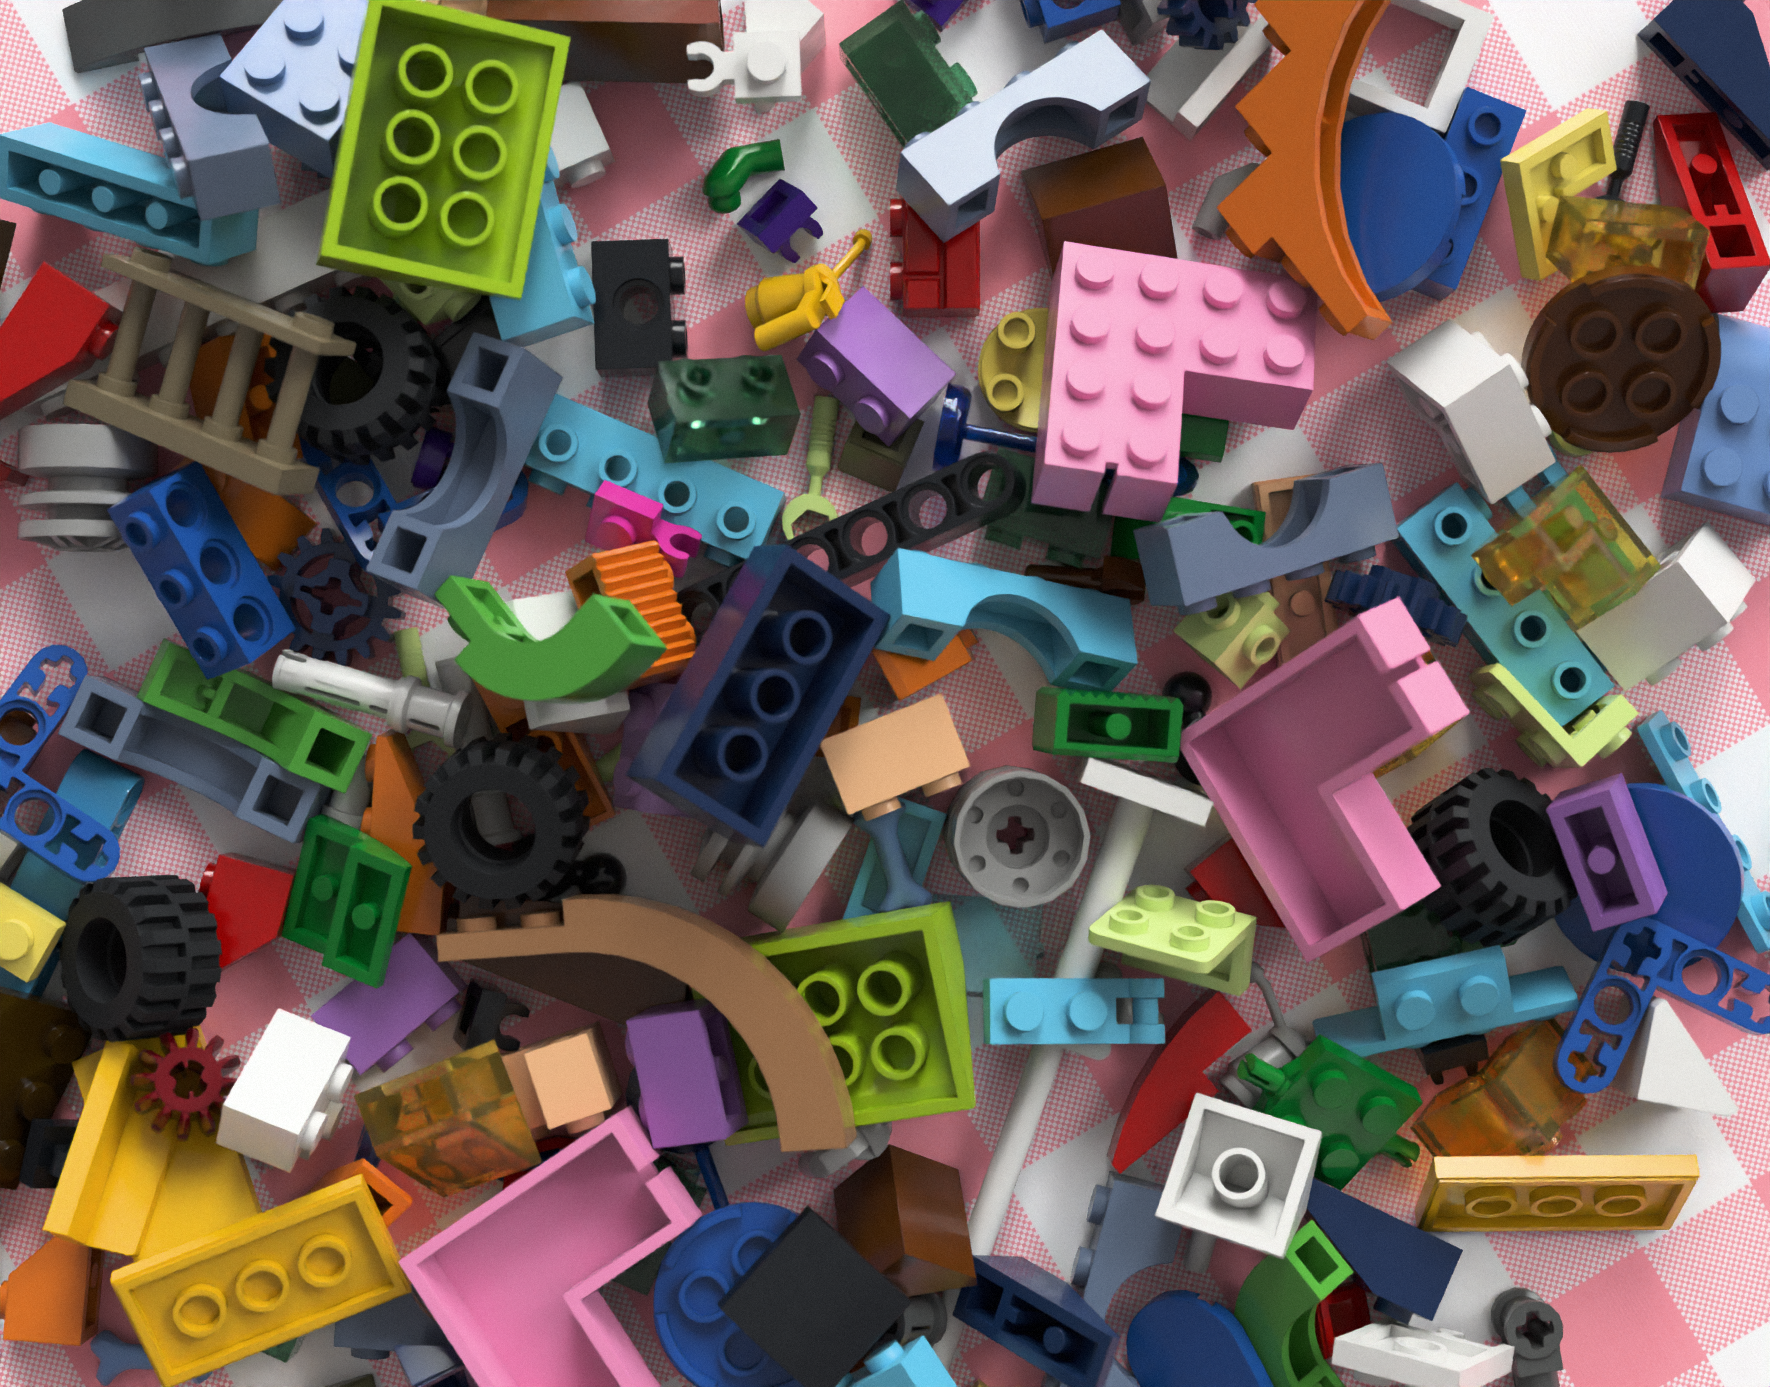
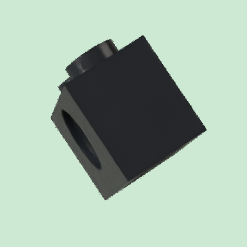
[591,239,688,378]

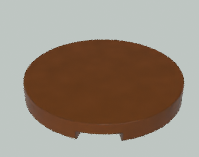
[1521,265,1721,453]

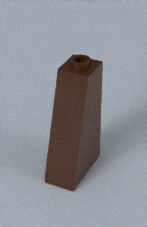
[486,0,725,84]
[446,895,697,1026]

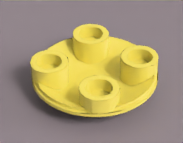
[978,308,1048,433]

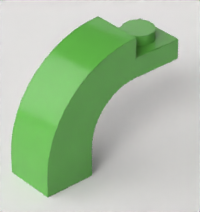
[434,575,668,705]
[137,638,372,794]
[1234,1220,1353,1387]

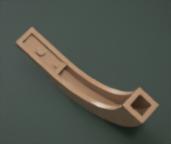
[436,894,857,1152]

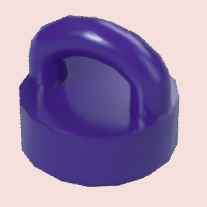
[410,427,454,491]

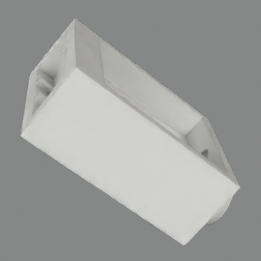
[1346,0,1495,137]

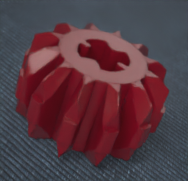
[130,1028,241,1142]

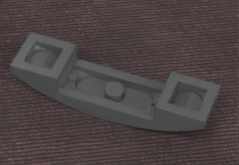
[62,0,283,73]

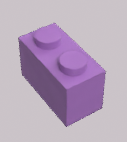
[796,286,956,447]
[1546,772,1668,932]
[311,933,468,1075]
[625,998,749,1149]

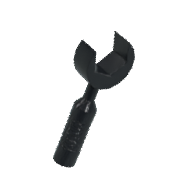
[1577,100,1650,249]

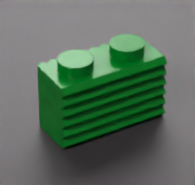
[1032,686,1183,763]

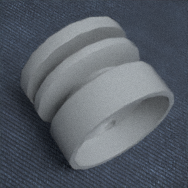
[17,424,158,552]
[943,765,1091,908]
[690,788,855,934]

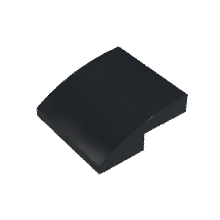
[717,1205,912,1387]

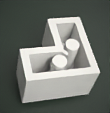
[1386,319,1556,505]
[1576,521,1756,692]
[216,1009,354,1173]

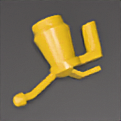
[745,229,873,352]

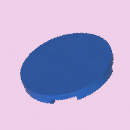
[1340,113,1466,302]
[1554,783,1744,974]
[653,1202,804,1387]

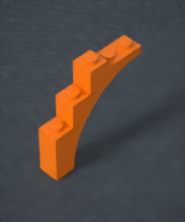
[1216,0,1393,340]

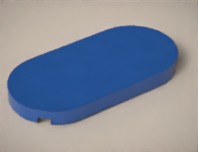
[1126,1290,1275,1387]

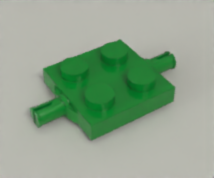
[1237,1034,1423,1191]

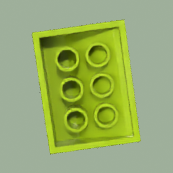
[315,0,571,300]
[691,901,976,1146]

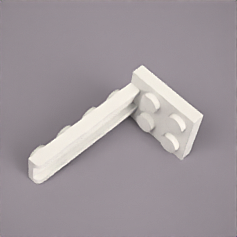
[1331,1317,1514,1387]

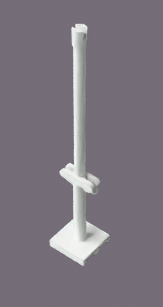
[933,757,1214,1372]

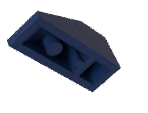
[1637,0,1770,171]
[1303,1178,1463,1325]
[952,1255,1121,1387]

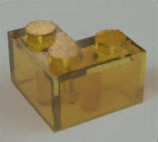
[1545,195,1710,290]
[1471,464,1661,629]
[1410,1018,1599,1157]

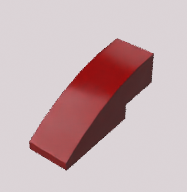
[1107,988,1252,1174]

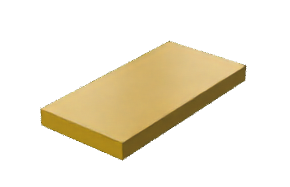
[72,1025,262,1263]
[1415,1155,1700,1232]
[110,1173,412,1387]

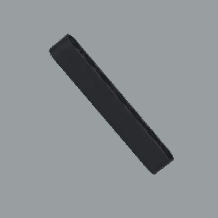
[677,451,1027,651]

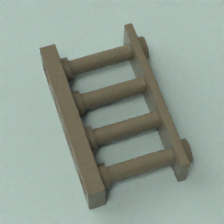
[63,247,357,495]

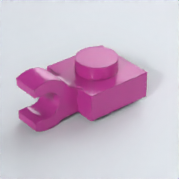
[584,480,702,578]

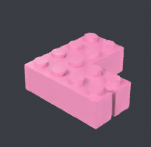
[1031,241,1317,522]
[1180,597,1469,963]
[398,1105,703,1387]

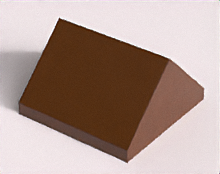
[1021,137,1177,281]
[833,1144,977,1297]

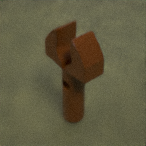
[1024,556,1146,606]

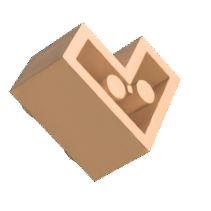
[820,693,971,822]
[470,1021,623,1146]

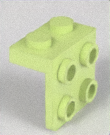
[1468,663,1639,768]
[1088,885,1257,997]

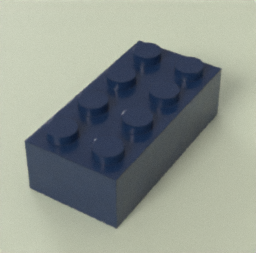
[625,544,891,848]

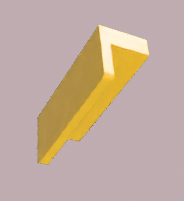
[43,1040,198,1258]

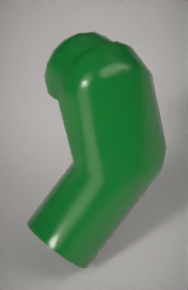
[702,139,785,214]

